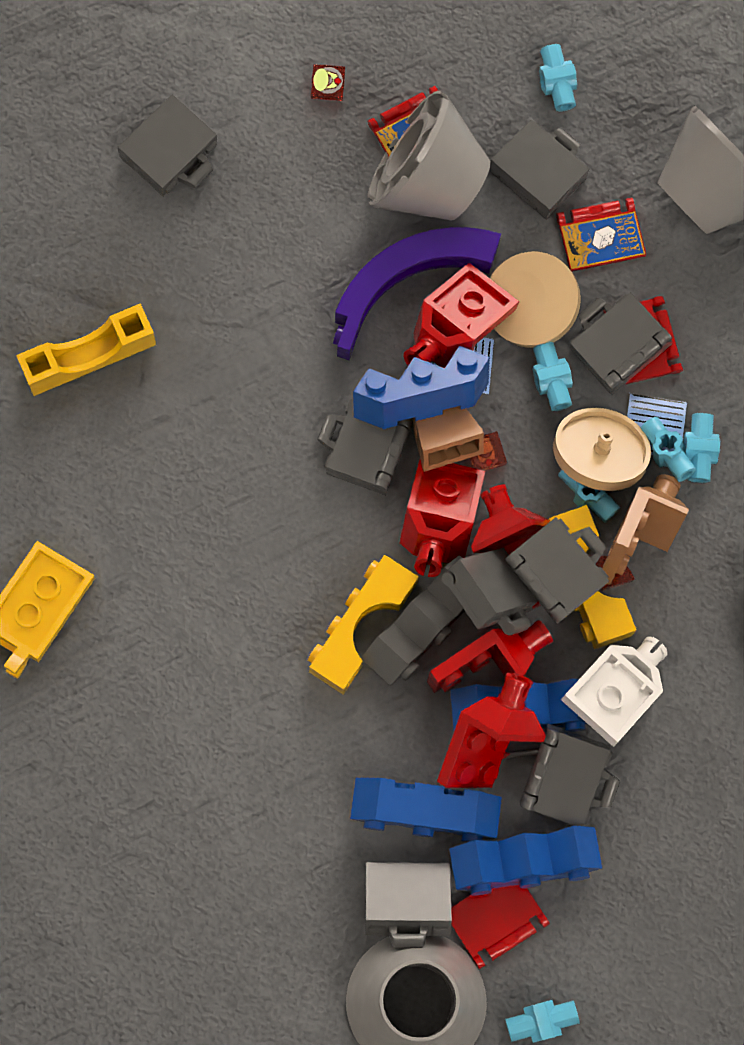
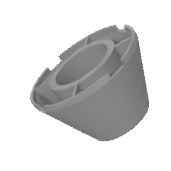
[368,91,490,221]
[657,105,744,234]
[346,936,487,1045]

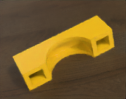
[16,303,156,396]
[549,505,636,650]
[307,555,419,695]

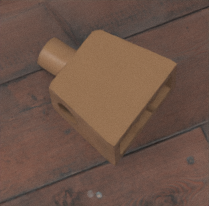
[413,406,484,472]

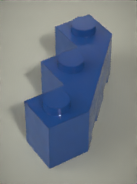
[353,346,490,429]
[450,679,587,732]
[350,778,502,843]
[449,826,602,896]

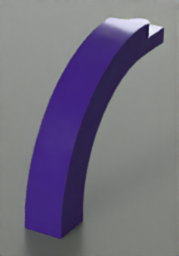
[333,227,501,361]

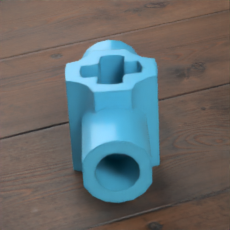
[539,44,577,112]
[532,342,573,411]
[683,413,720,483]
[641,417,696,482]
[558,470,620,523]
[505,1000,580,1043]

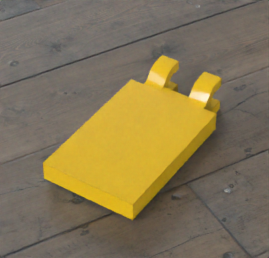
[0,541,95,679]

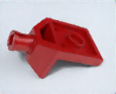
[403,263,519,368]
[399,460,486,577]
[471,484,550,609]
[427,620,553,693]
[437,673,546,788]

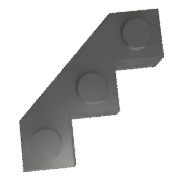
[361,555,465,686]

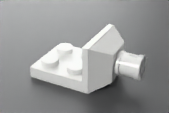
[561,637,667,747]

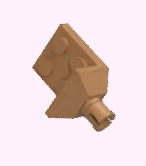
[602,474,689,585]

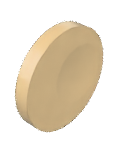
[490,251,581,348]
[553,408,651,491]

